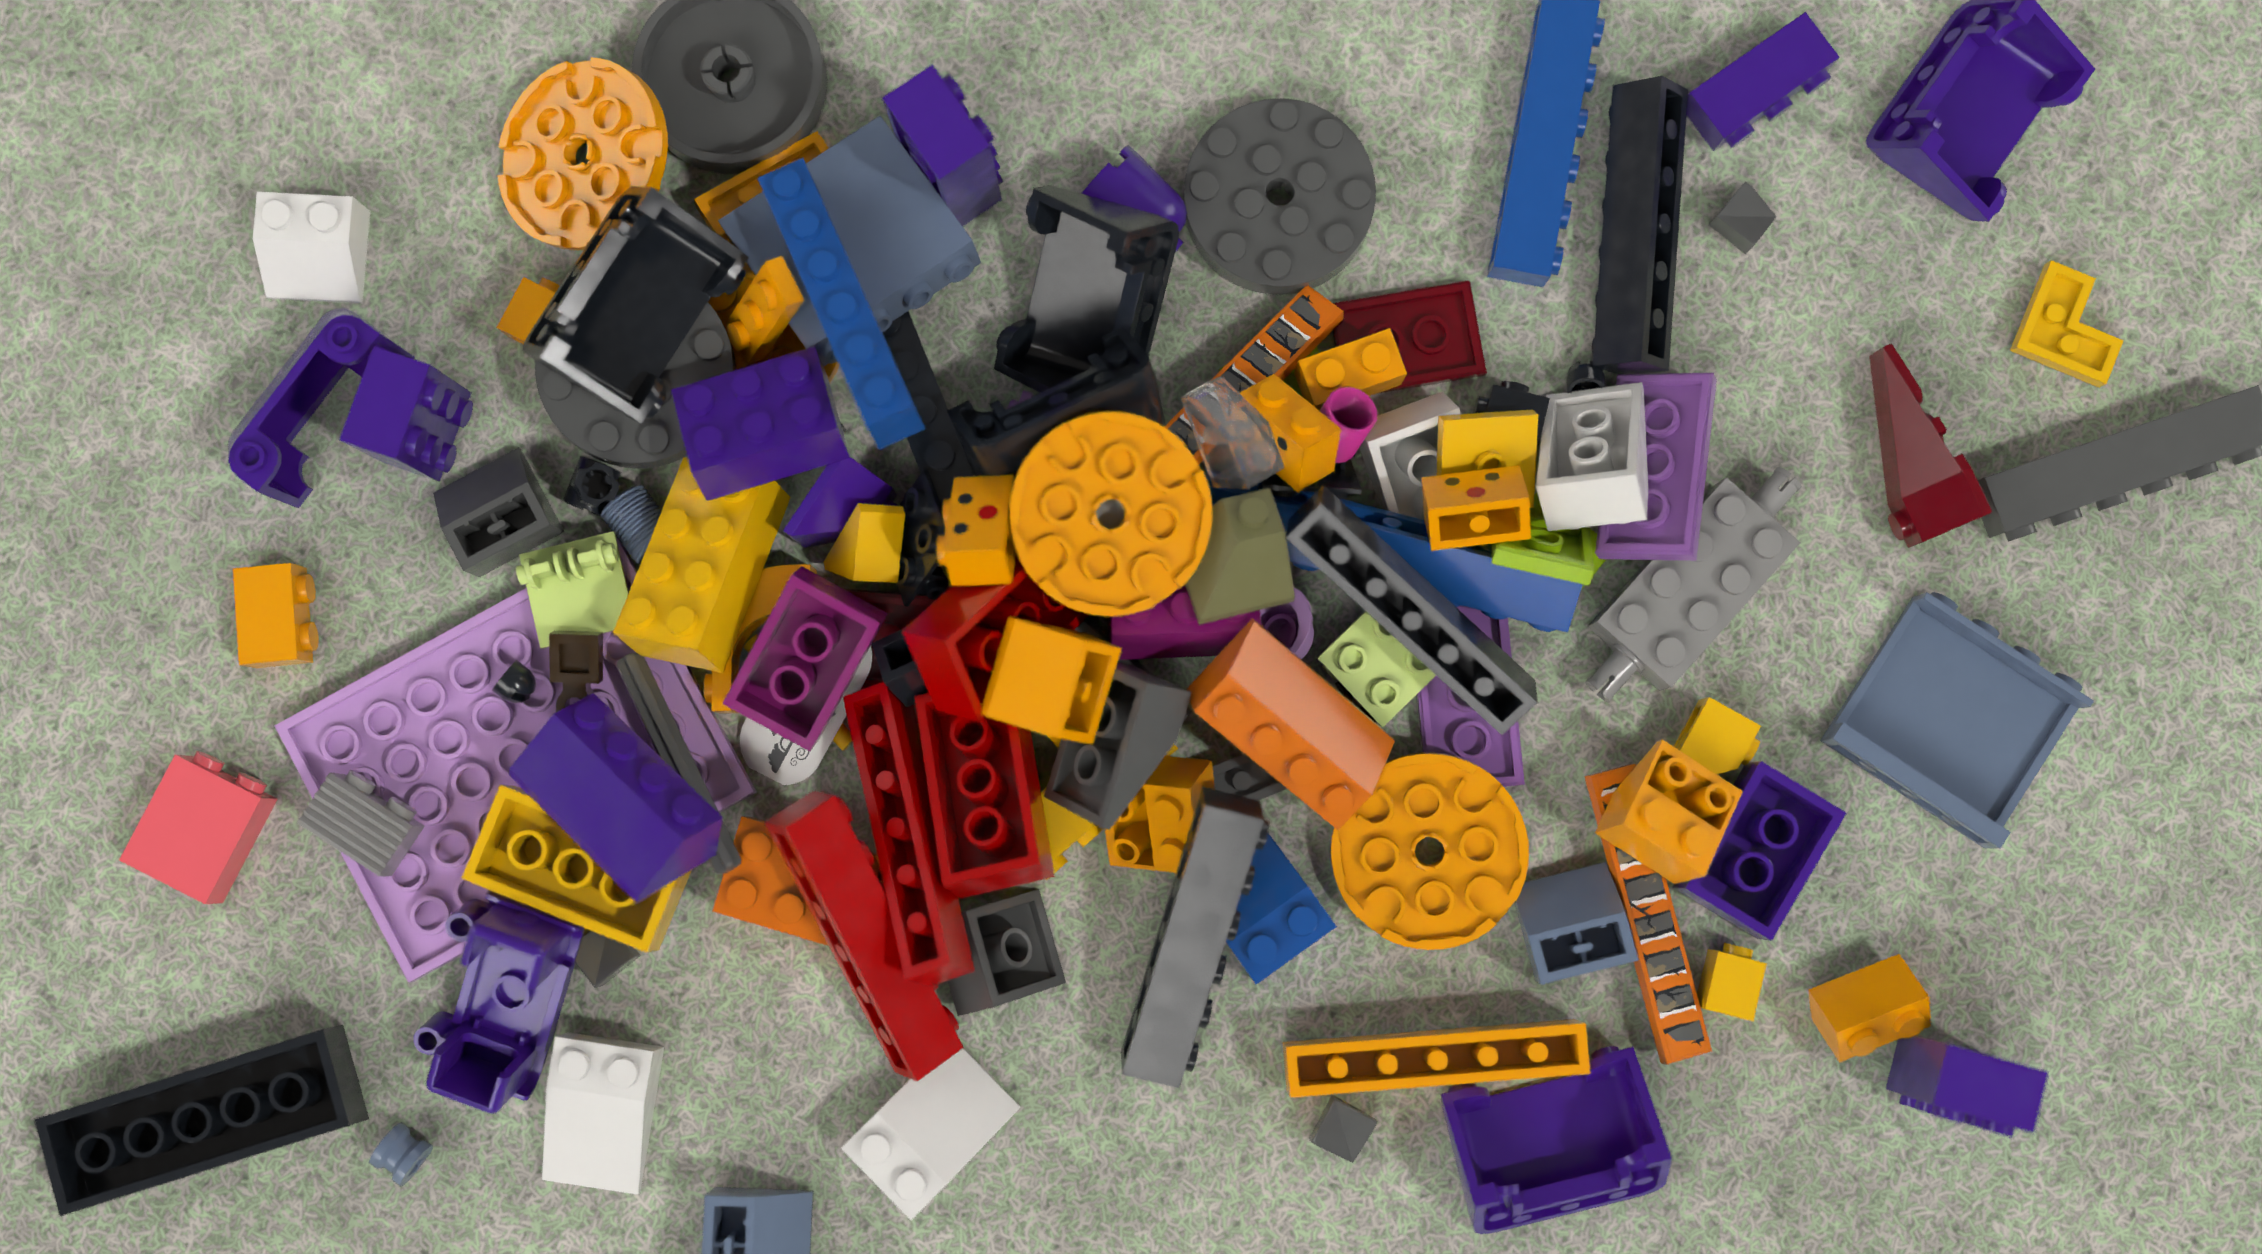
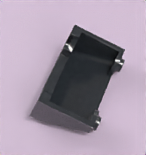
[994,185,1179,393]
[522,187,749,424]
[947,326,1166,479]

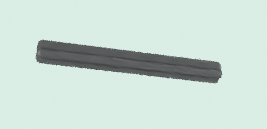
[616,653,742,875]

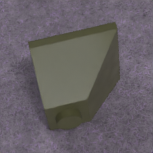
[1185,488,1295,625]

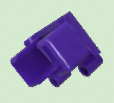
[413,891,584,1114]

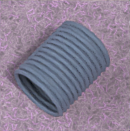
[601,485,662,564]

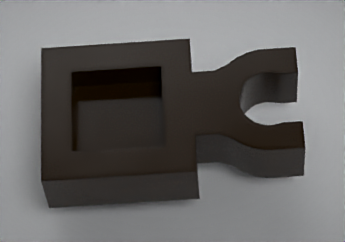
[549,631,603,712]

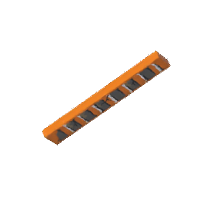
[1164,285,1344,465]
[1584,764,1712,1065]

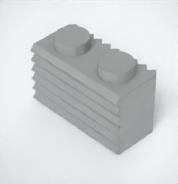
[297,770,424,877]

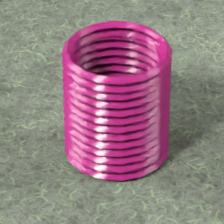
[1320,387,1378,463]

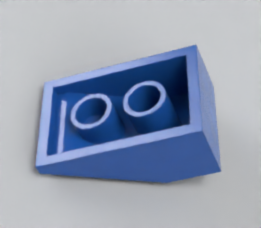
[1226,833,1337,985]

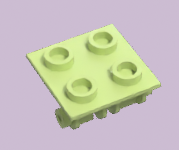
[516,531,629,649]
[1317,611,1436,728]

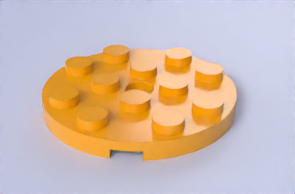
[497,57,668,250]
[1009,412,1212,616]
[1331,752,1529,950]

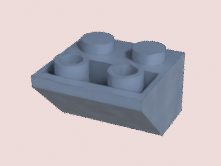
[1514,862,1639,985]
[702,1187,814,1254]

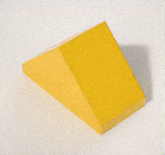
[823,503,905,583]

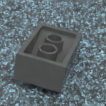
[1044,662,1192,830]

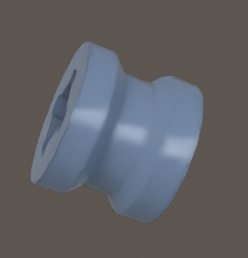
[369,1122,433,1187]

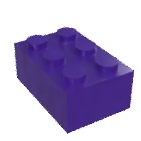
[339,346,473,482]
[671,346,850,501]
[1673,761,1847,941]
[1886,1036,2049,1138]

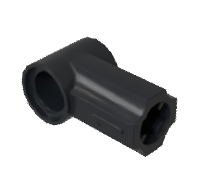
[562,456,621,516]

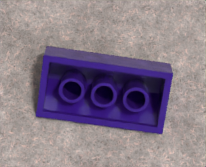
[509,693,723,903]

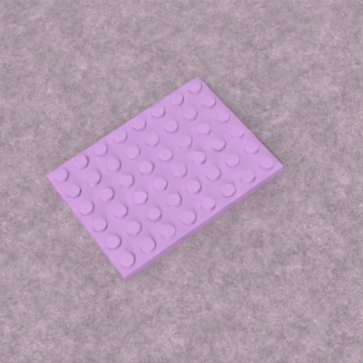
[274,538,757,983]

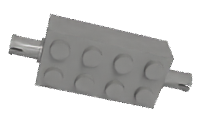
[1585,467,1802,703]

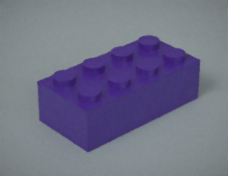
[882,64,1003,227]

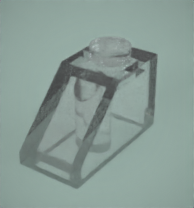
[1180,377,1285,489]

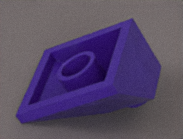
[783,457,898,548]

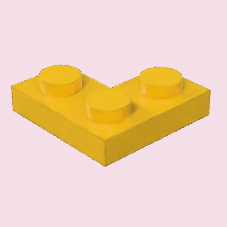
[2010,260,2124,388]

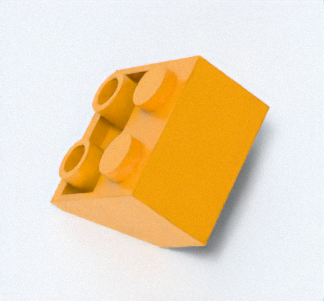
[980,616,1122,744]
[1595,739,1743,884]
[1105,756,1215,873]

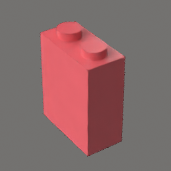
[119,751,278,904]

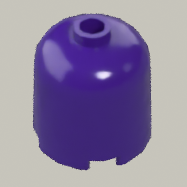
[1082,145,1187,253]

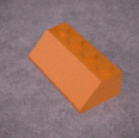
[1186,618,1395,830]

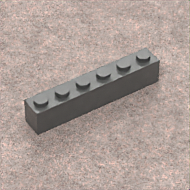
[1978,385,2262,542]

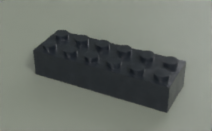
[34,1025,369,1216]

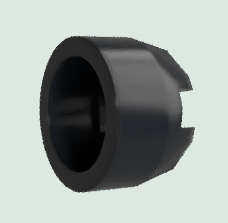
[1566,360,1606,393]
[492,660,536,703]

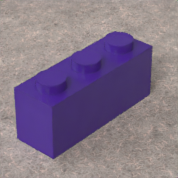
[1687,12,1840,151]

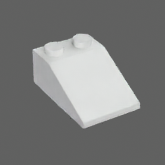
[1536,382,1648,531]
[1360,392,1461,520]
[542,1032,664,1195]
[841,1048,1021,1220]

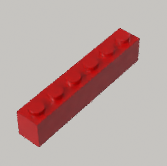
[843,681,975,986]
[764,790,964,1082]

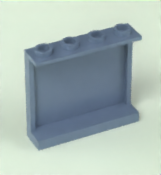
[718,116,981,367]
[1820,592,2094,849]

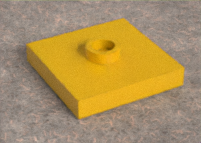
[1436,410,1538,508]

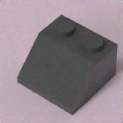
[947,889,1066,1016]

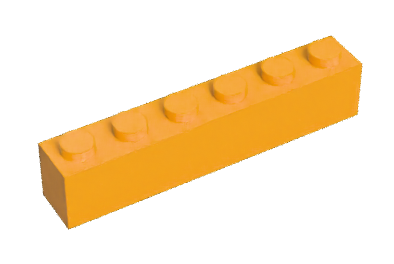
[1283,1019,1590,1097]

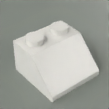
[253,192,370,304]

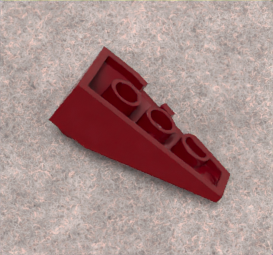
[1869,343,1993,548]

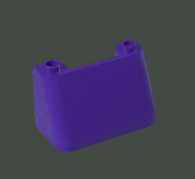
[1866,0,2095,222]
[228,308,416,509]
[1441,1046,1672,1234]

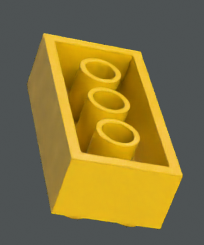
[613,457,791,673]
[461,785,692,953]

